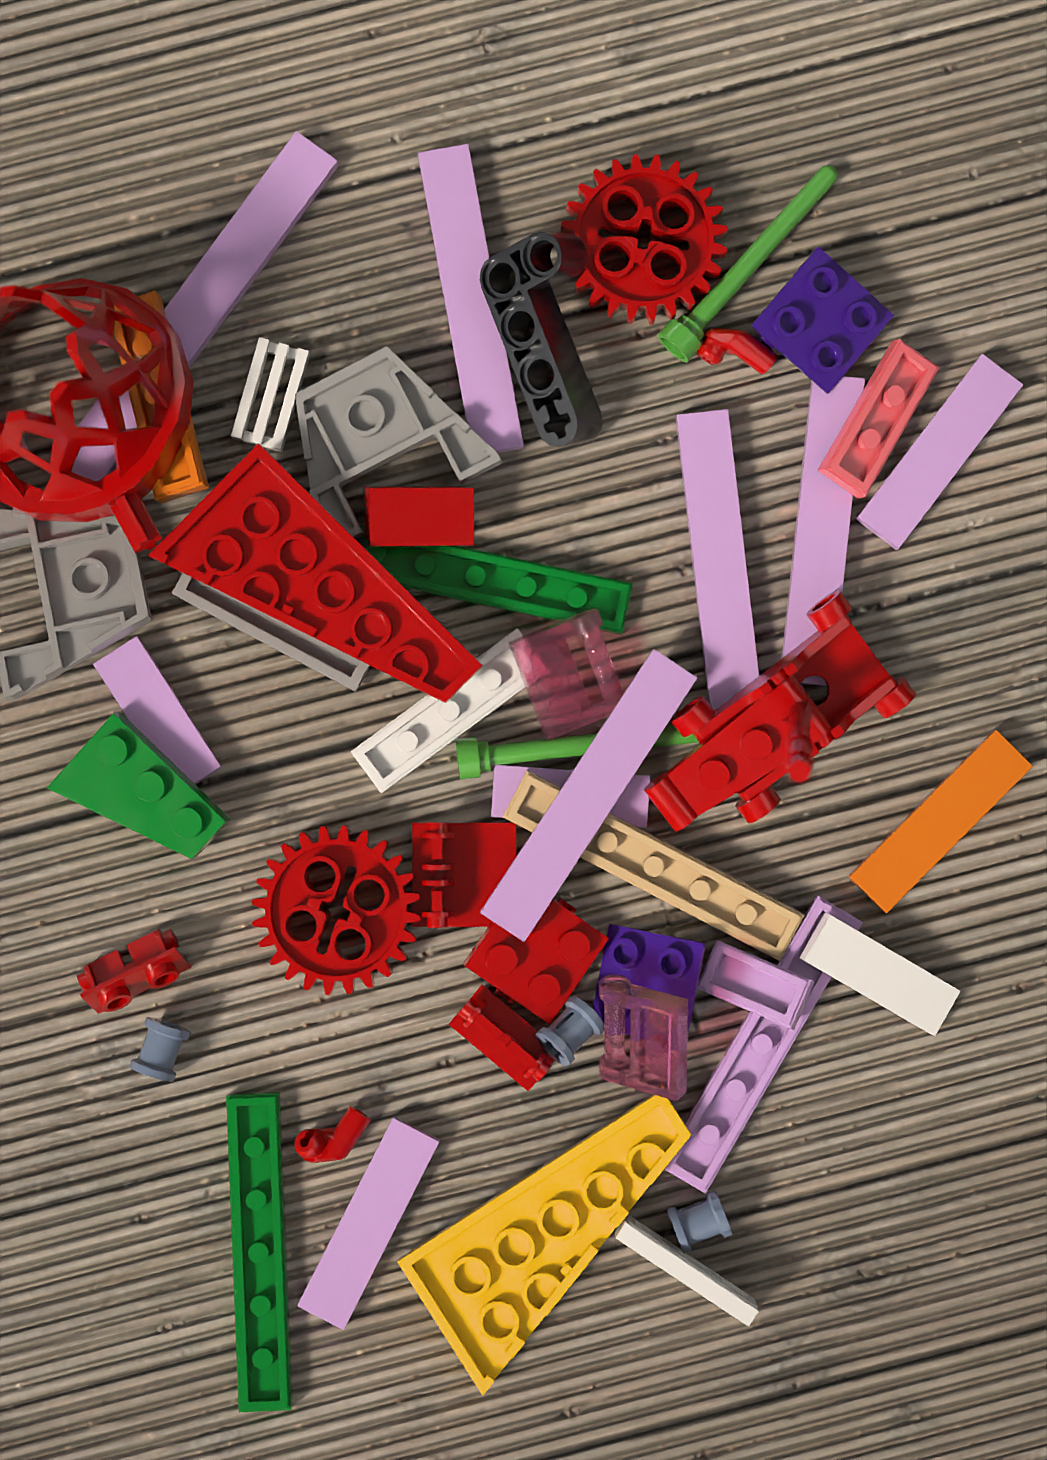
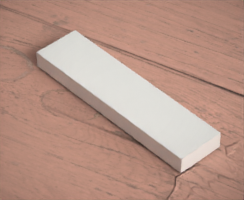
[351,628,548,794]

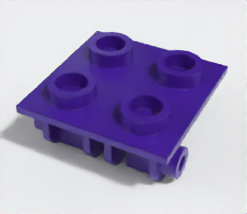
[750,246,894,394]
[592,924,706,1048]

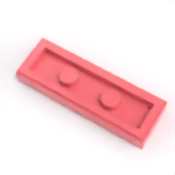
[818,338,940,499]

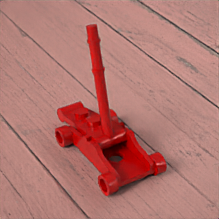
[644,590,917,832]

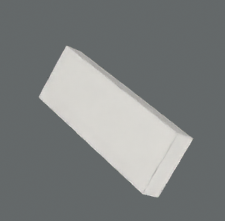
[800,913,960,1036]
[614,1214,759,1327]

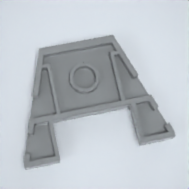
[295,346,503,539]
[0,508,152,702]

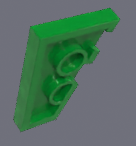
[47,712,231,859]

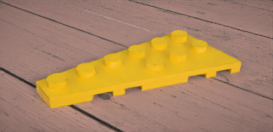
[397,1089,691,1395]

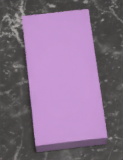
[697,940,815,1030]

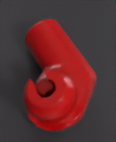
[294,1105,372,1163]

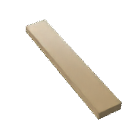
[503,770,804,961]

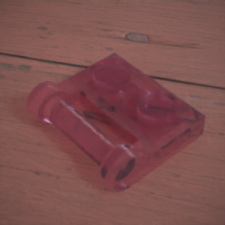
[508,609,626,740]
[599,975,688,1101]

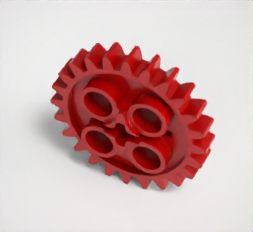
[561,154,728,325]
[251,825,422,995]

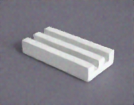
[231,337,310,452]

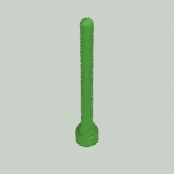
[657,165,838,363]
[455,725,698,780]

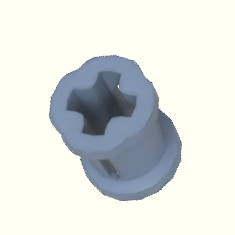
[535,996,605,1067]
[129,1017,191,1082]
[667,1190,733,1254]

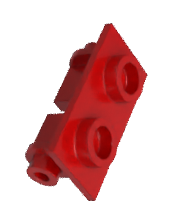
[77,928,192,1014]
[449,984,554,1091]

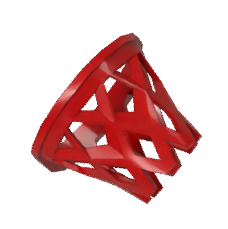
[0,278,194,553]

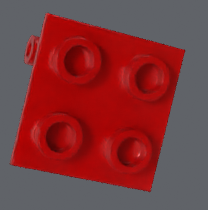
[412,822,516,928]

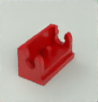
[363,486,474,546]

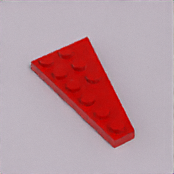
[148,443,483,703]

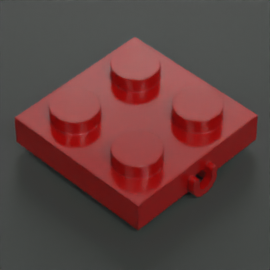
[463,897,609,1024]

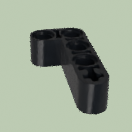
[480,232,603,447]

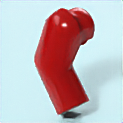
[697,328,777,375]

